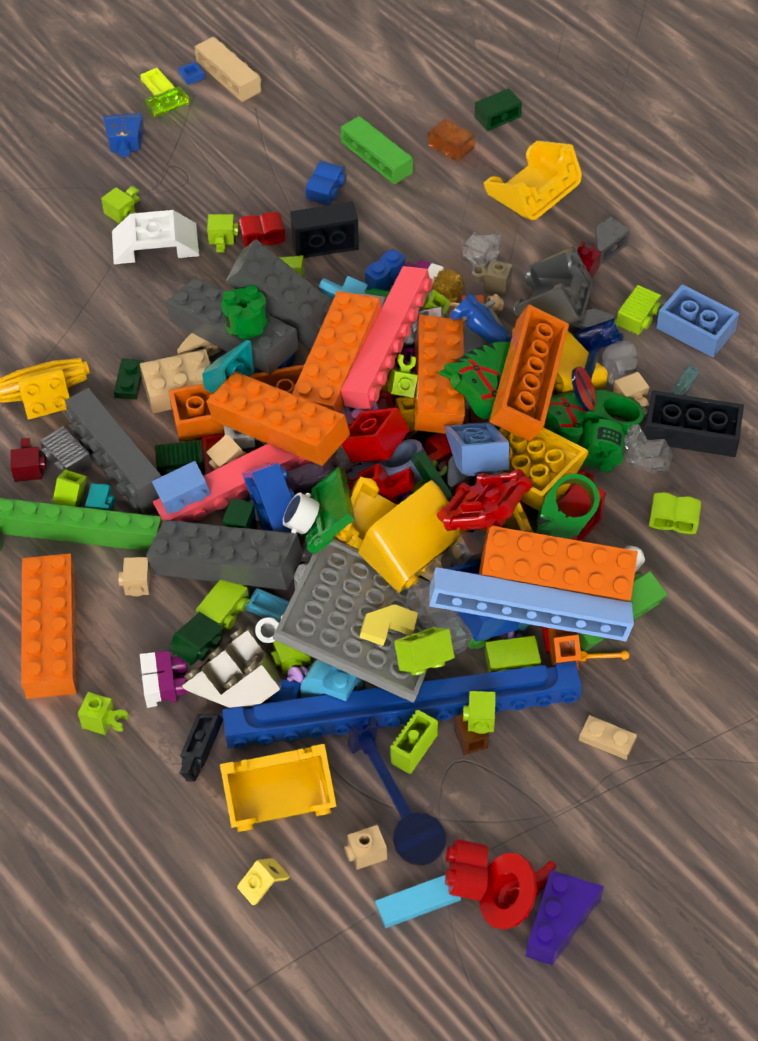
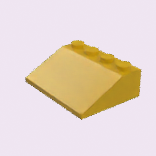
[485,427,588,511]

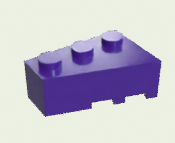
[526,870,604,965]

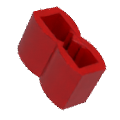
[239,212,285,248]
[445,839,488,901]

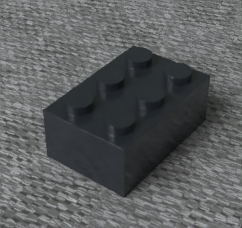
[290,202,359,258]

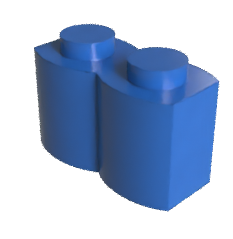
[305,160,347,205]
[365,249,405,291]

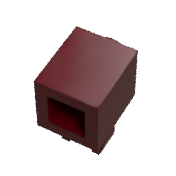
[577,241,601,279]
[11,438,46,482]

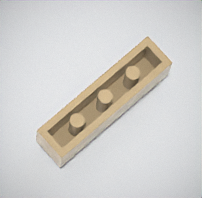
[195,36,261,102]

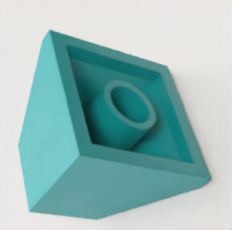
[202,340,254,394]

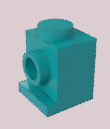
[85,483,115,511]

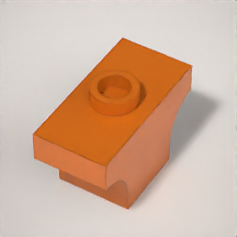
[547,627,582,670]

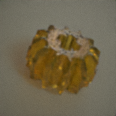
[429,269,465,303]

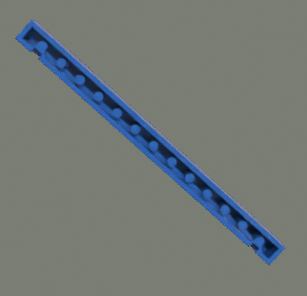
[222,661,582,749]

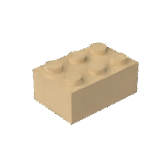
[140,349,211,414]

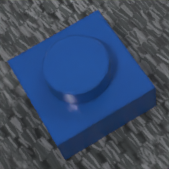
[178,61,205,85]
[270,679,301,703]

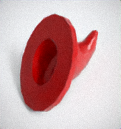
[479,853,557,930]

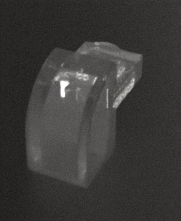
[601,340,638,388]
[624,424,673,473]

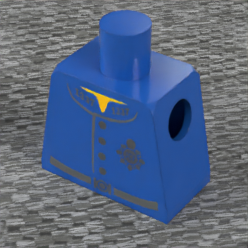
[103,113,144,157]

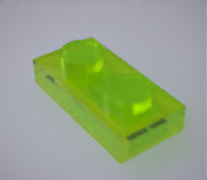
[144,86,189,118]

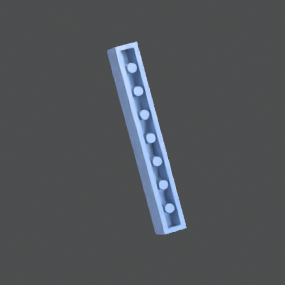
[429,567,634,641]

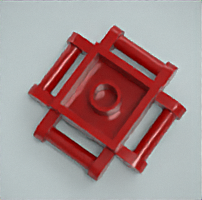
[437,470,533,531]

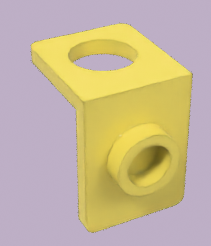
[238,858,290,905]

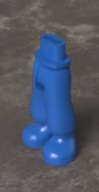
[448,292,512,343]

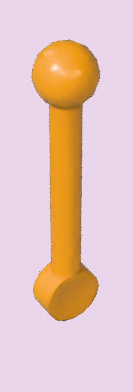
[579,650,630,662]

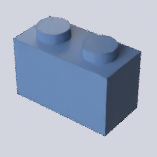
[152,461,211,515]

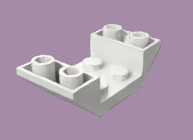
[112,210,199,264]

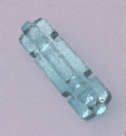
[670,365,698,395]

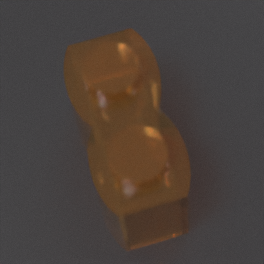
[428,120,475,161]

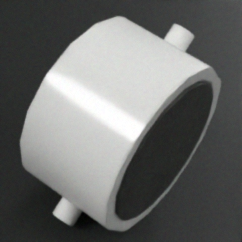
[283,493,320,534]

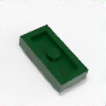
[114,358,144,400]

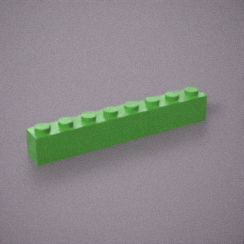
[0,498,162,551]

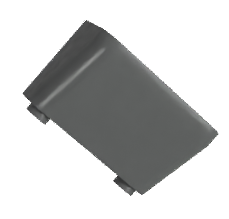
[514,246,593,323]

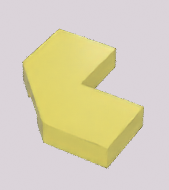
[359,604,418,646]

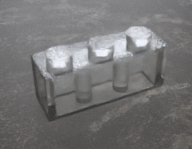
[404,581,473,654]

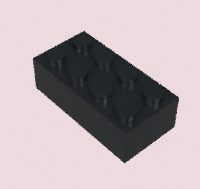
[643,390,744,457]

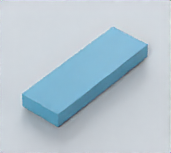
[375,875,461,928]

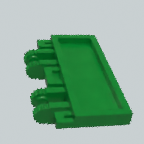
[305,466,355,553]

